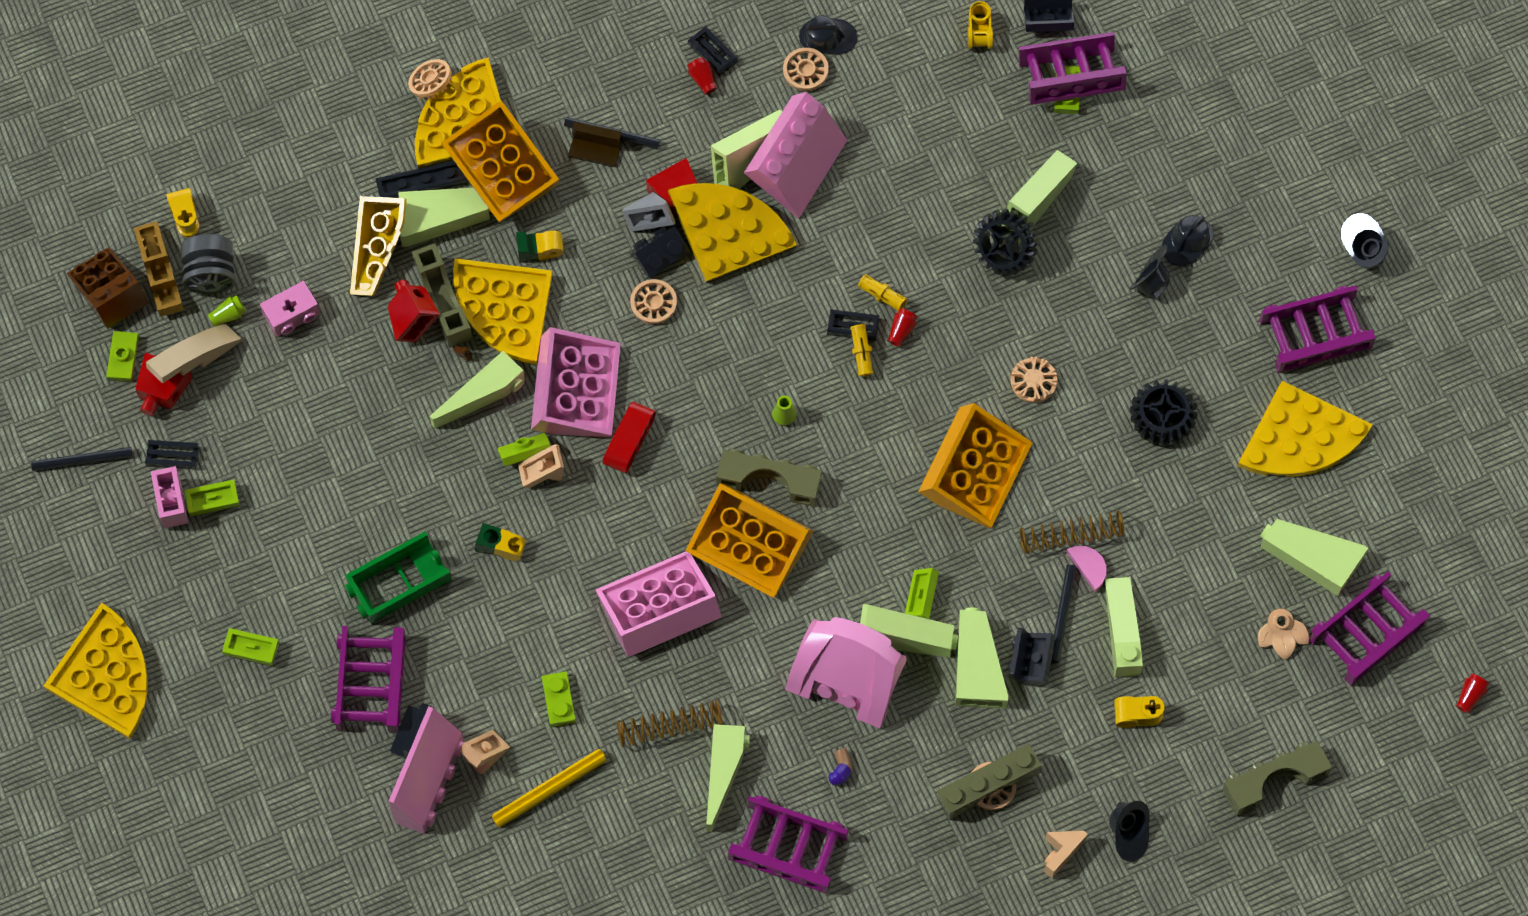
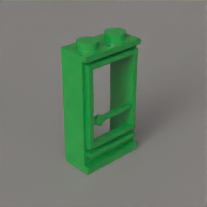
[344,531,452,625]

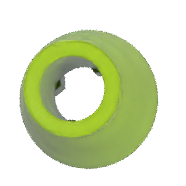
[208,295,247,327]
[772,396,797,425]

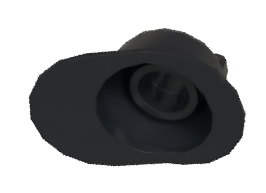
[799,15,857,54]
[1341,213,1389,268]
[1162,215,1214,266]
[1130,245,1170,299]
[1109,801,1150,862]

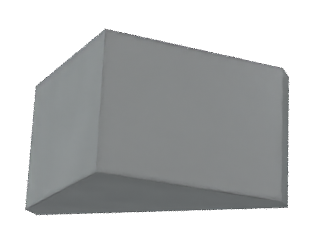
[622,192,675,232]

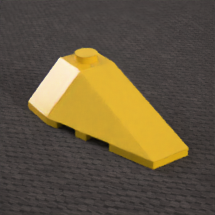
[350,196,407,296]

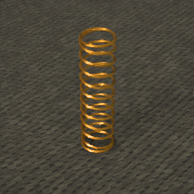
[1020,510,1125,554]
[616,699,723,748]

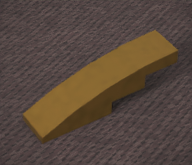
[134,221,184,317]

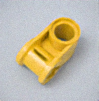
[967,1,993,49]
[166,188,200,238]
[1114,696,1165,728]

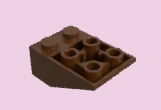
[67,247,149,329]

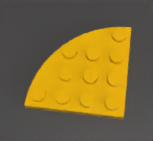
[415,57,501,169]
[668,183,797,282]
[453,258,553,365]
[1237,381,1373,477]
[43,602,148,739]

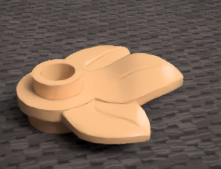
[1258,608,1309,660]

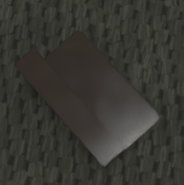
[568,121,623,167]

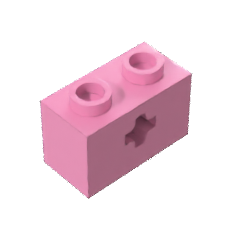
[260,281,320,337]
[151,466,189,528]

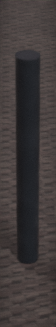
[564,117,660,149]
[31,447,133,471]
[1051,565,1076,663]

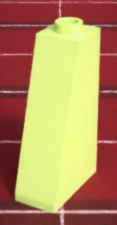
[711,110,782,189]
[1002,150,1077,244]
[399,188,490,247]
[1260,519,1368,596]
[860,604,958,658]
[955,607,1008,709]

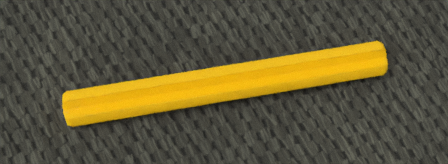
[492,749,606,827]

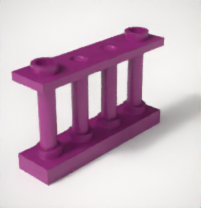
[1019,32,1127,105]
[1259,285,1376,373]
[1309,572,1430,686]
[331,626,406,734]
[728,796,848,894]

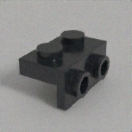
[1023,0,1075,33]
[629,226,690,278]
[1008,628,1056,685]
[390,703,432,759]

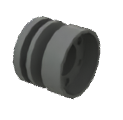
[181,234,235,294]

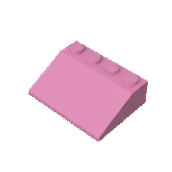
[744,92,847,218]
[531,327,621,437]
[596,552,722,657]
[389,707,464,834]

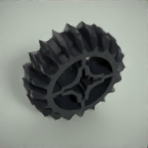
[972,209,1039,276]
[1129,379,1198,446]

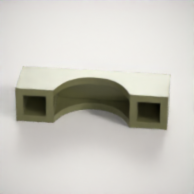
[412,243,472,348]
[716,449,822,507]
[1222,740,1332,817]
[937,743,1042,820]

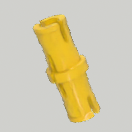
[858,274,908,311]
[850,324,874,377]

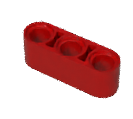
[602,401,656,474]

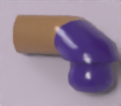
[828,748,853,786]

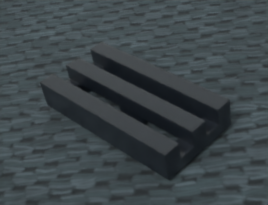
[688,26,738,76]
[827,309,880,341]
[145,440,199,470]

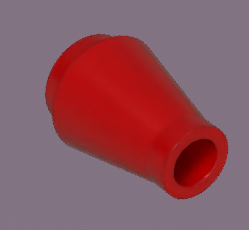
[687,57,717,95]
[887,308,918,347]
[1456,674,1489,714]

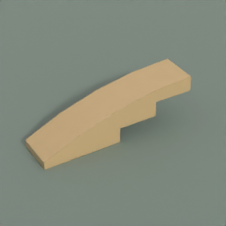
[146,323,242,383]

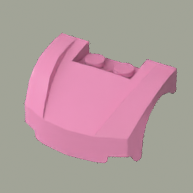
[785,617,907,728]

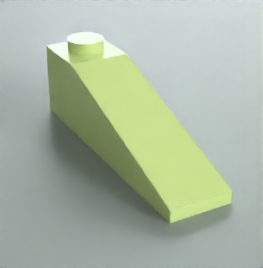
[430,351,525,429]
[1104,577,1143,677]
[706,724,750,832]

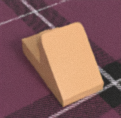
[518,444,564,488]
[459,730,510,774]
[1044,831,1088,879]

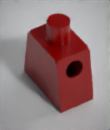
[646,158,697,217]
[388,280,440,343]
[135,353,193,416]

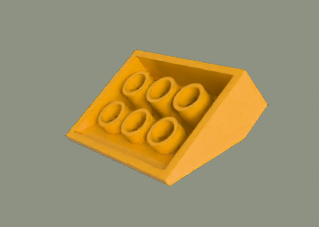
[441,100,559,222]
[918,403,1033,528]
[685,483,814,598]

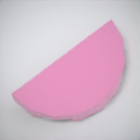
[1066,546,1106,592]

